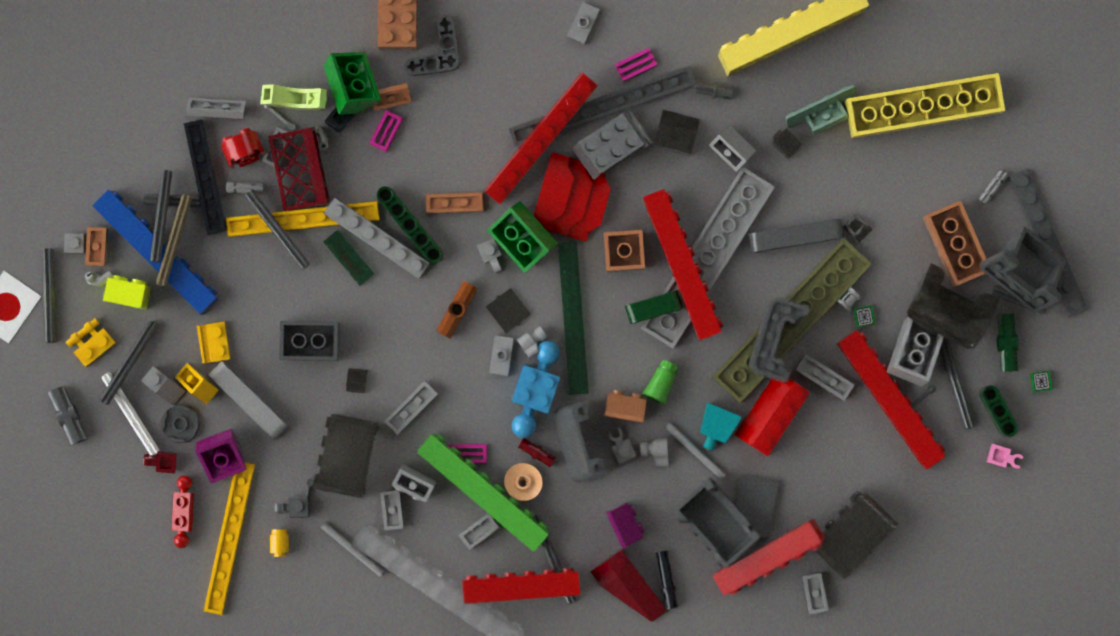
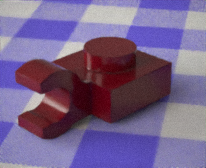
[142,451,177,474]

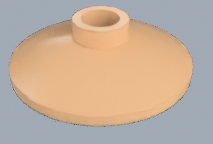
[504,463,542,501]

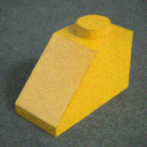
[175,363,219,405]

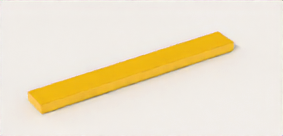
[226,201,380,237]
[204,462,256,615]

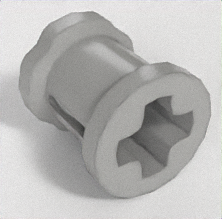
[837,288,862,312]

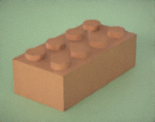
[378,0,418,50]
[923,200,986,287]

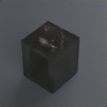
[772,128,802,160]

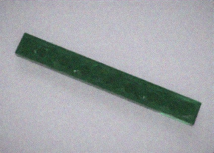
[558,241,589,395]

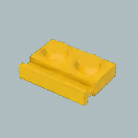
[197,322,231,364]

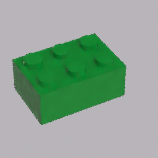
[487,201,558,273]

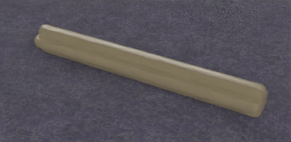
[156,195,192,287]

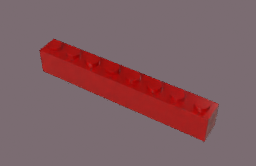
[484,71,598,204]
[642,189,723,341]
[836,330,946,470]

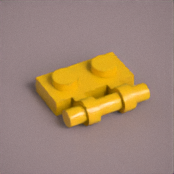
[65,318,116,367]

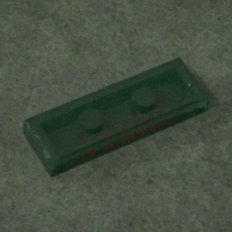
[323,229,374,286]

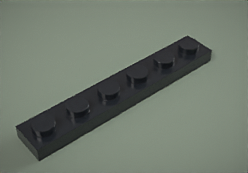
[183,119,227,236]

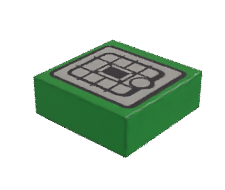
[853,305,876,328]
[1029,371,1052,393]

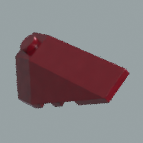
[590,549,667,622]

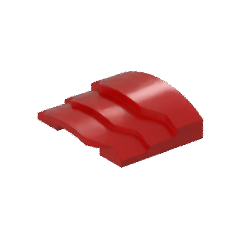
[534,152,611,242]

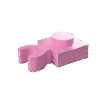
[986,444,1023,469]

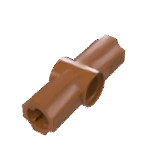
[436,281,478,339]

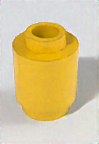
[270,529,289,557]

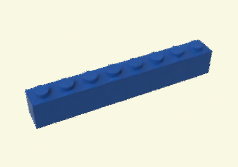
[92,189,219,315]

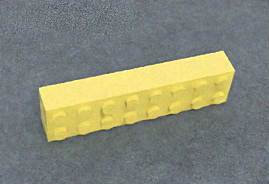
[718,0,869,76]
[845,73,1006,139]

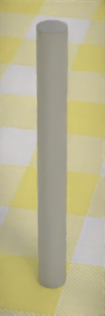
[665,422,726,480]
[321,522,385,577]

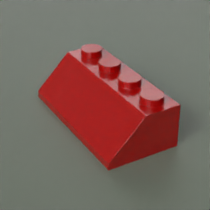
[735,378,810,457]

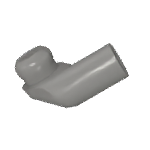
[313,125,328,150]
[85,270,113,287]

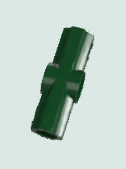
[996,313,1019,372]

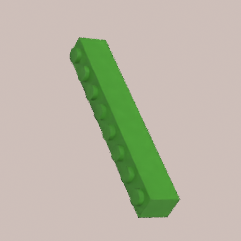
[417,433,551,552]

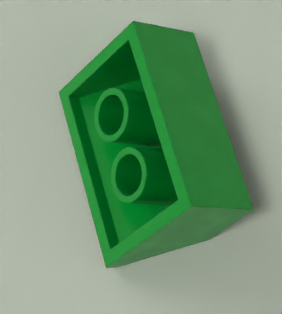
[323,52,381,115]

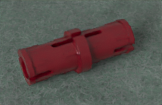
[517,438,556,468]

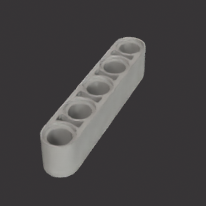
[208,361,289,440]

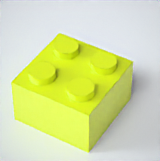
[103,275,151,310]

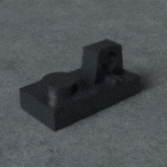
[325,107,357,133]

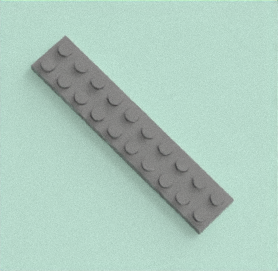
[640,167,775,349]

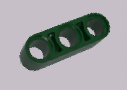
[625,290,683,325]
[979,385,1018,437]

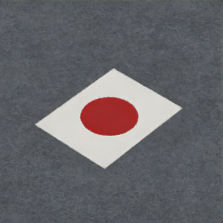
[0,271,41,343]

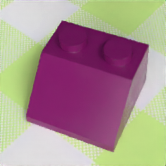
[195,428,247,483]
[606,502,645,548]

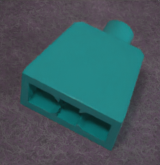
[700,403,741,451]

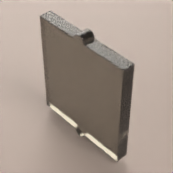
[486,288,531,333]

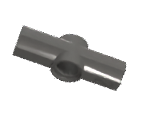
[48,386,87,445]

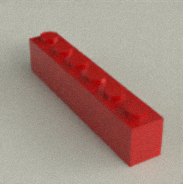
[713,518,825,596]
[462,568,580,604]

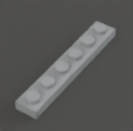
[324,198,430,279]

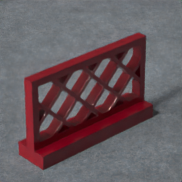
[268,127,330,211]

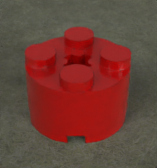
[221,128,265,169]

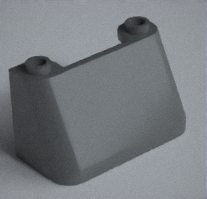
[553,400,610,482]

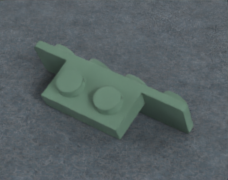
[785,84,857,135]

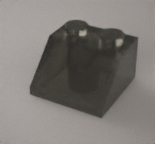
[653,110,700,156]

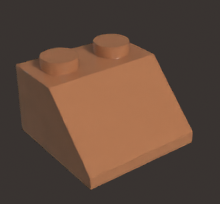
[604,390,646,422]

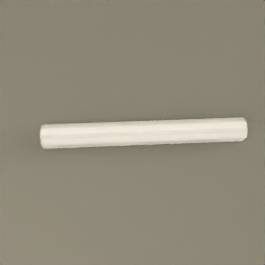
[102,372,160,456]

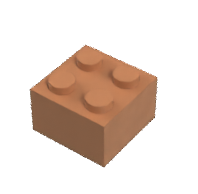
[604,230,645,272]

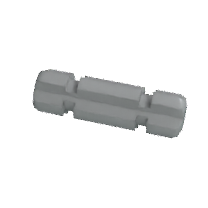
[979,170,1008,204]
[226,182,264,194]

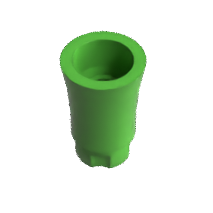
[642,360,679,405]

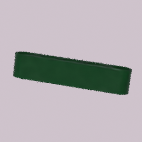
[377,186,443,264]

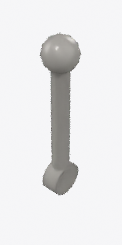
[264,105,296,131]

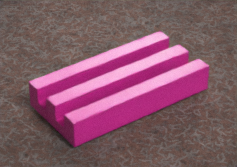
[615,48,658,82]
[369,110,403,153]
[448,444,487,464]

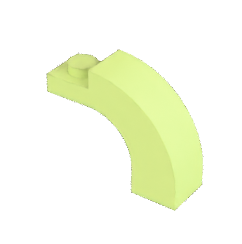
[261,84,327,110]

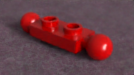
[172,475,194,548]

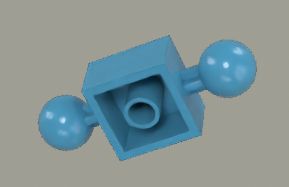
[512,341,560,438]

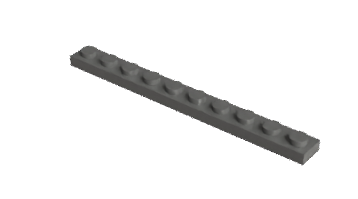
[509,66,696,147]

